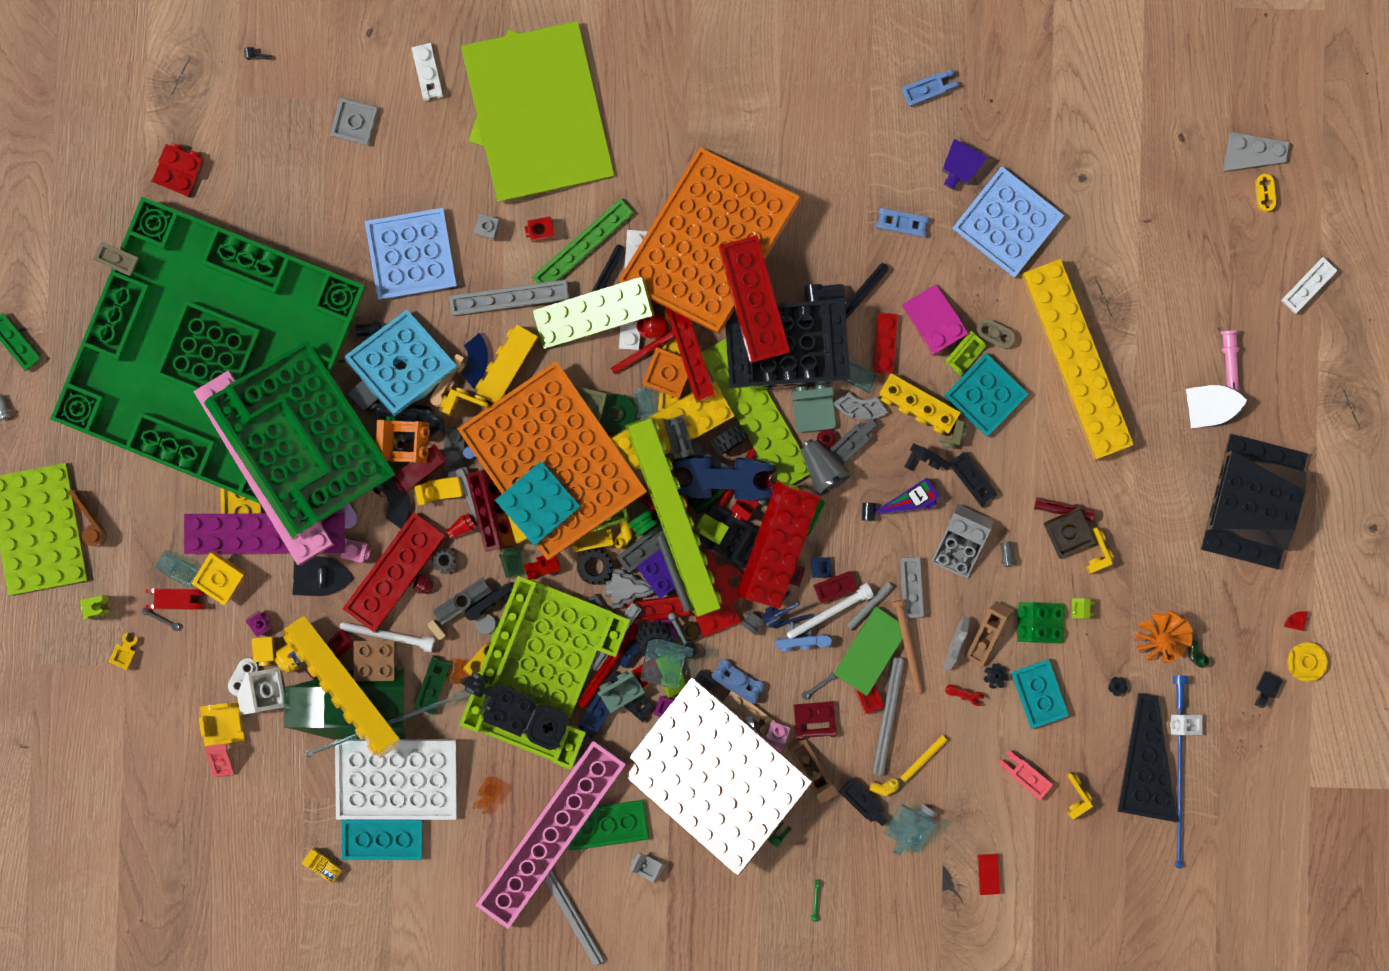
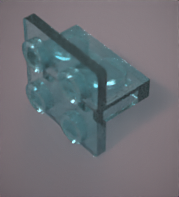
[884,804,936,856]

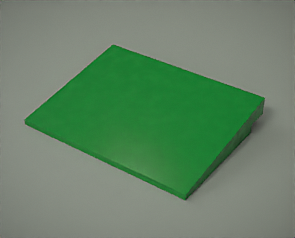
[204,340,395,539]

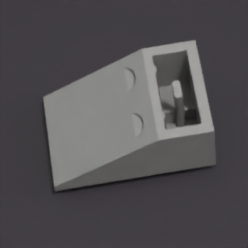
[931,504,994,579]

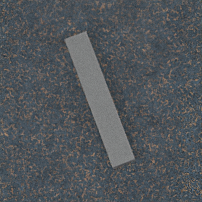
[449,280,570,316]

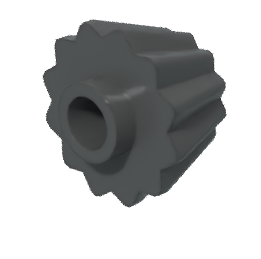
[432,547,459,574]

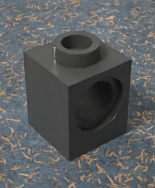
[348,380,380,412]

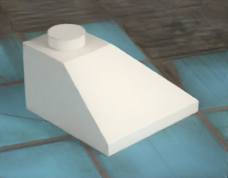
[237,667,284,715]

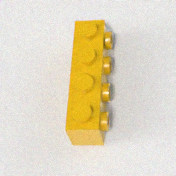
[475,325,538,404]
[878,373,961,435]

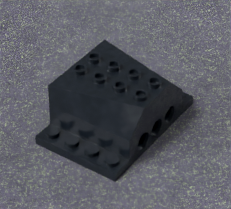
[725,299,851,390]
[1200,434,1308,570]

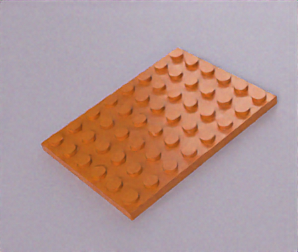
[618,147,801,334]
[458,361,647,561]

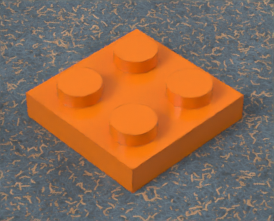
[642,347,688,399]

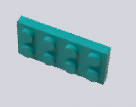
[341,820,423,860]

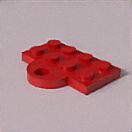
[682,548,743,637]

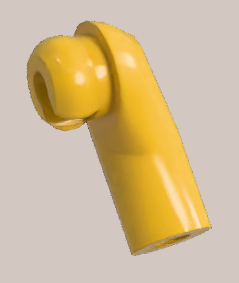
[613,520,632,549]

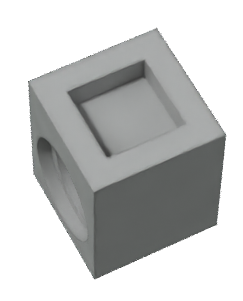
[474,214,500,241]

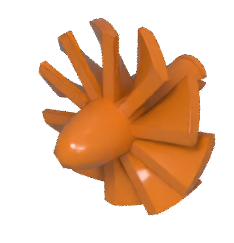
[1134,610,1193,663]

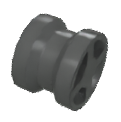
[740,611,765,635]

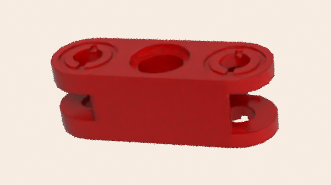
[145,589,205,609]

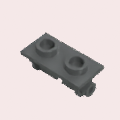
[663,415,694,459]

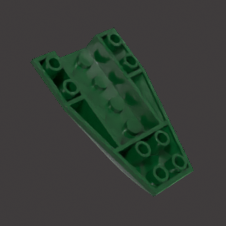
[284,667,405,740]

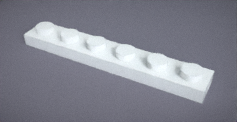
[619,230,647,351]

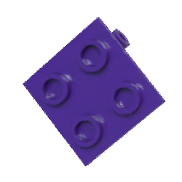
[636,544,682,599]

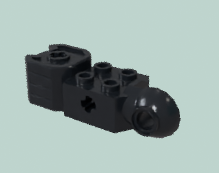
[459,672,570,750]

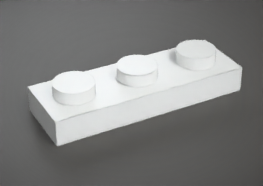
[1281,257,1337,314]

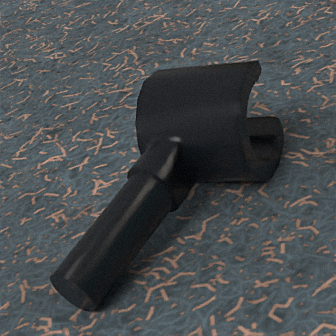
[244,47,272,60]

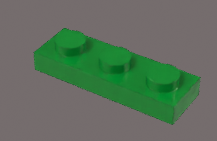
[0,312,41,371]

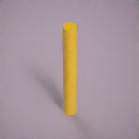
[900,735,948,783]

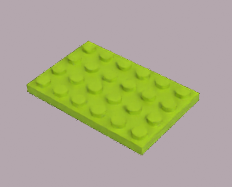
[0,463,88,596]

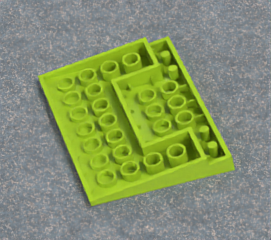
[461,21,614,203]

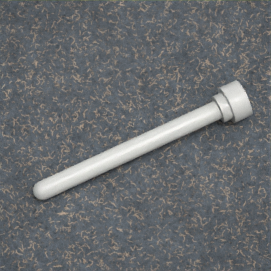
[787,583,874,639]
[340,622,435,653]

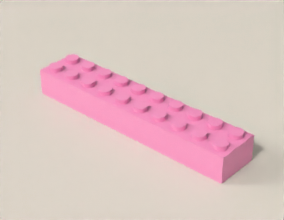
[193,371,335,565]
[475,741,626,929]

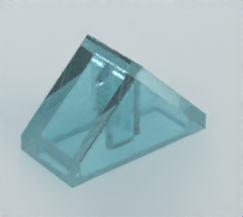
[155,550,199,588]

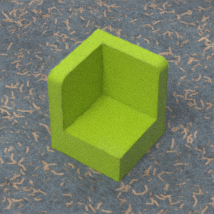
[694,514,729,544]

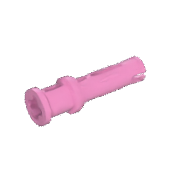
[1221,330,1240,391]

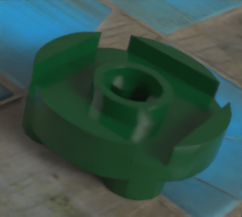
[600,394,636,434]

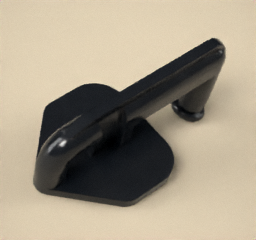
[375,404,444,440]

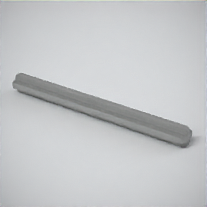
[873,657,904,776]
[539,861,604,966]

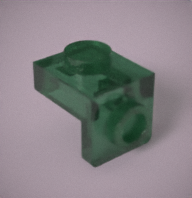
[499,547,526,578]

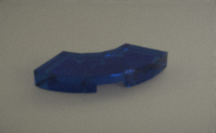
[461,333,488,389]

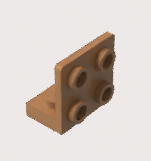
[354,641,396,681]

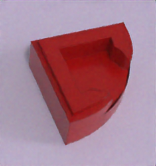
[1283,611,1308,631]

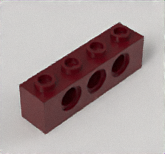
[466,469,515,552]

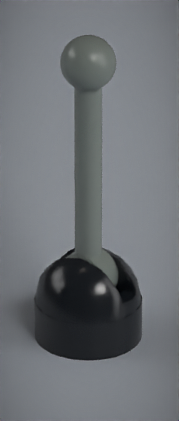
[668,613,699,659]

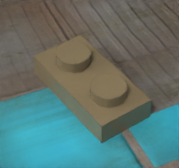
[93,241,139,277]

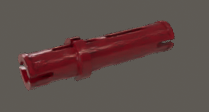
[1034,497,1095,522]

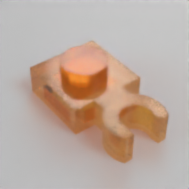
[473,777,504,814]

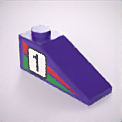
[876,478,940,514]

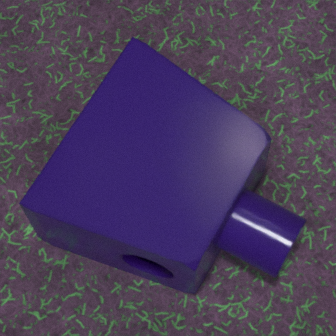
[942,139,987,190]

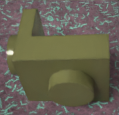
[939,420,967,449]

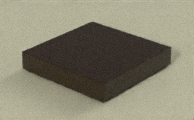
[1043,507,1096,559]

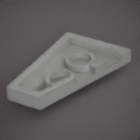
[1222,132,1289,172]

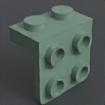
[792,384,836,433]

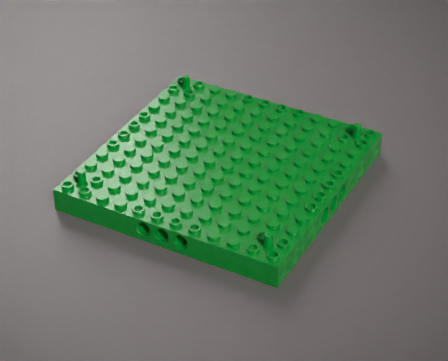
[50,196,367,504]

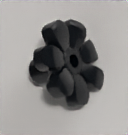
[983,663,1009,689]

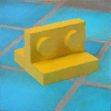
[191,550,246,606]

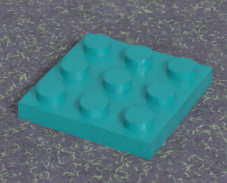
[944,353,1028,437]
[495,461,580,546]

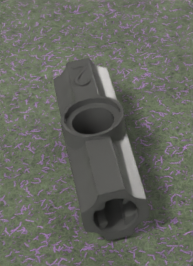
[433,577,492,625]

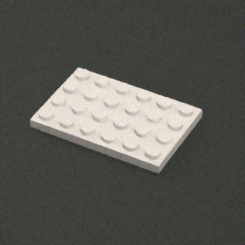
[335,739,457,820]

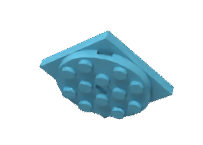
[344,310,457,416]

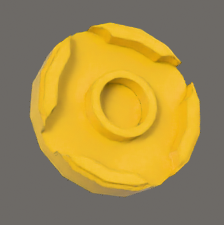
[1287,642,1328,682]

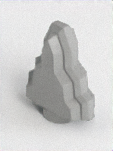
[606,569,654,609]

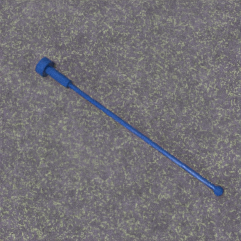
[1172,676,1189,869]

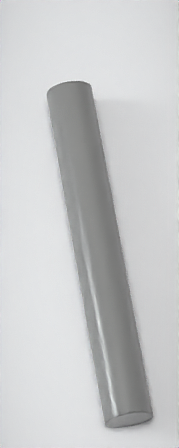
[847,582,893,630]

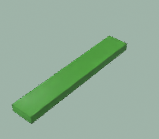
[532,198,634,284]

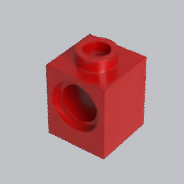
[524,216,555,242]

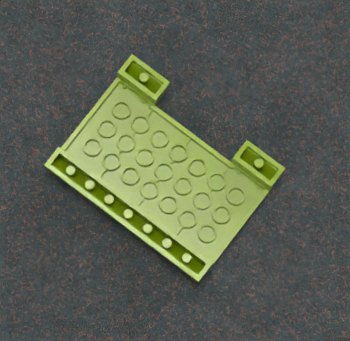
[459,575,630,770]

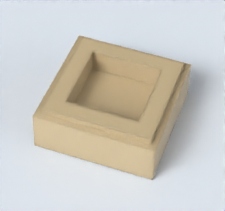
[427,620,447,640]

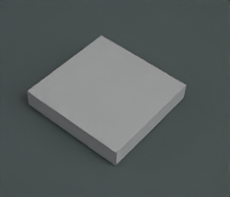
[330,97,379,146]

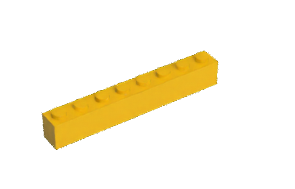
[283,616,400,759]

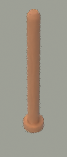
[891,599,923,694]

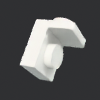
[1170,715,1202,735]

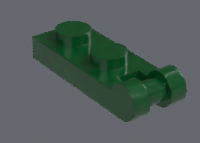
[414,655,452,715]

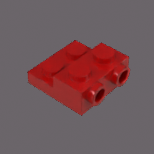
[151,142,204,198]

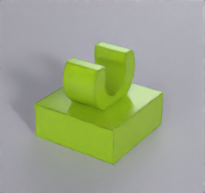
[1071,598,1095,619]

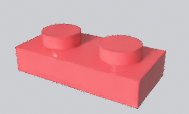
[206,744,234,777]

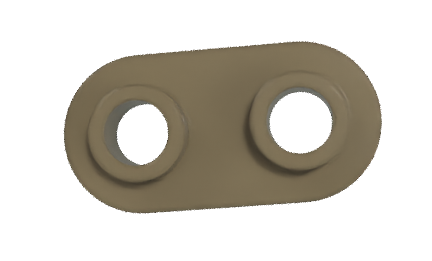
[976,319,1015,349]

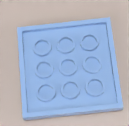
[952,166,1064,278]
[365,208,457,300]

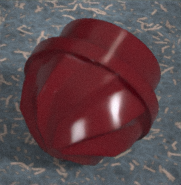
[413,574,433,594]

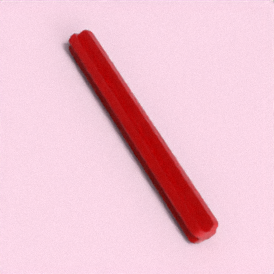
[576,623,639,708]

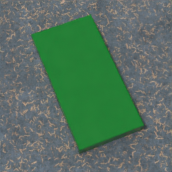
[569,799,649,851]

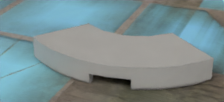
[833,392,889,420]
[943,616,970,671]

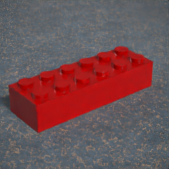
[737,480,821,609]

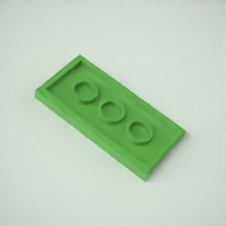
[833,607,903,696]

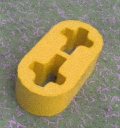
[1255,174,1276,212]

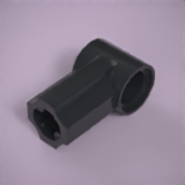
[805,284,845,302]

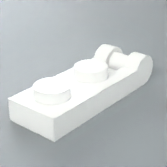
[411,43,443,101]

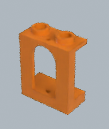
[376,420,430,463]

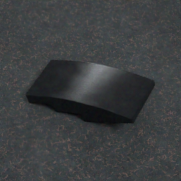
[694,503,759,569]

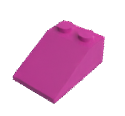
[902,285,968,356]

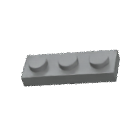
[900,557,924,618]

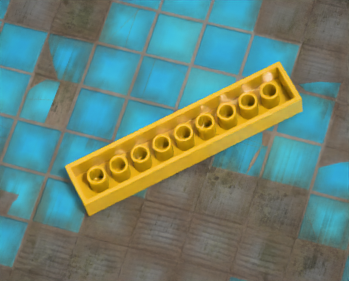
[1021,259,1134,460]

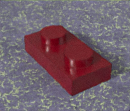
[813,571,858,604]

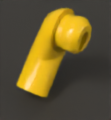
[869,778,899,796]

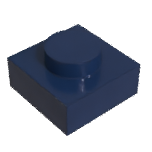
[811,557,832,578]

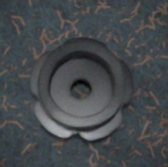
[1108,677,1128,697]

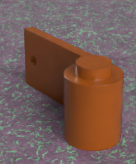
[69,489,106,547]

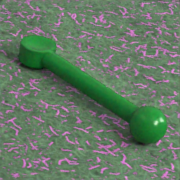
[811,880,820,922]

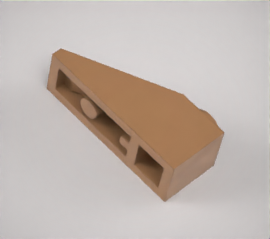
[965,601,1014,667]
[788,739,838,804]

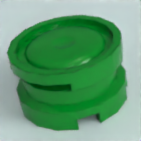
[628,509,659,538]

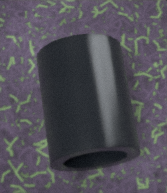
[861,502,876,521]

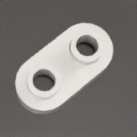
[228,658,259,696]

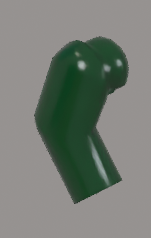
[1189,641,1210,668]

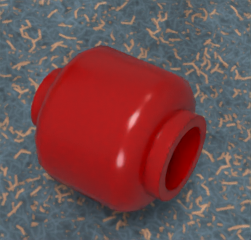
[636,313,668,339]

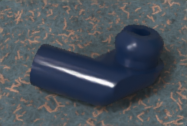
[620,640,641,668]

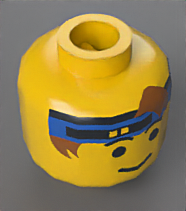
[274,645,304,673]

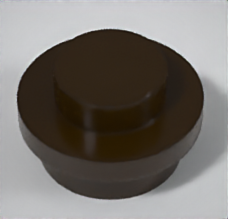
[681,621,701,641]

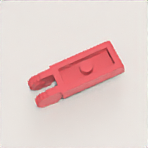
[998,750,1053,801]

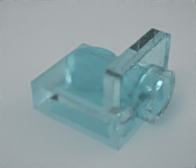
[632,388,656,419]

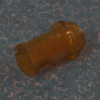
[447,658,465,684]

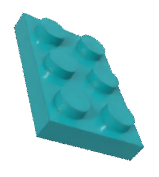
[1011,659,1069,729]

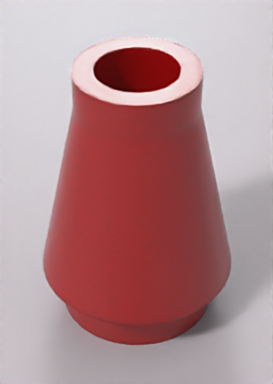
[446,513,477,539]

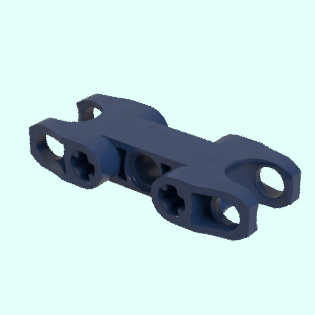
[674,455,774,500]

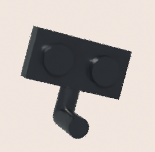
[904,443,951,470]

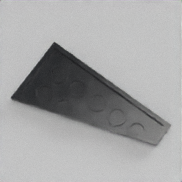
[1117,693,1177,822]

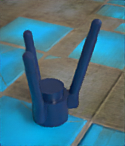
[761,592,813,629]

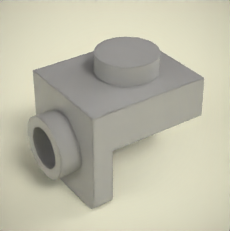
[630,853,666,883]

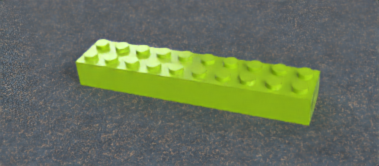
[625,417,722,617]

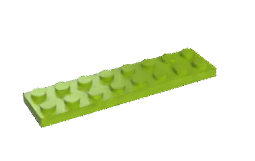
[701,339,809,484]

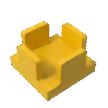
[199,702,245,746]

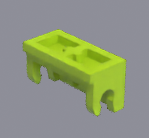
[944,331,986,377]
[80,595,109,620]

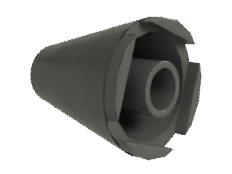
[801,439,851,496]

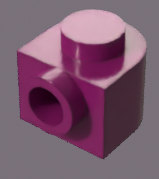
[245,610,271,637]

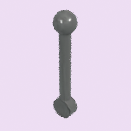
[142,608,180,631]
[802,672,837,699]

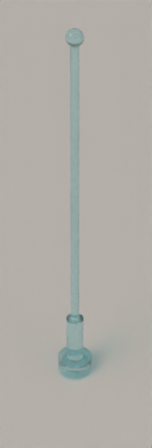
[305,690,471,758]

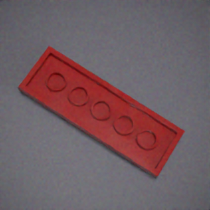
[718,235,790,363]
[342,512,446,633]

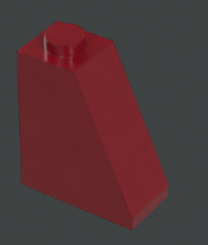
[393,444,446,494]

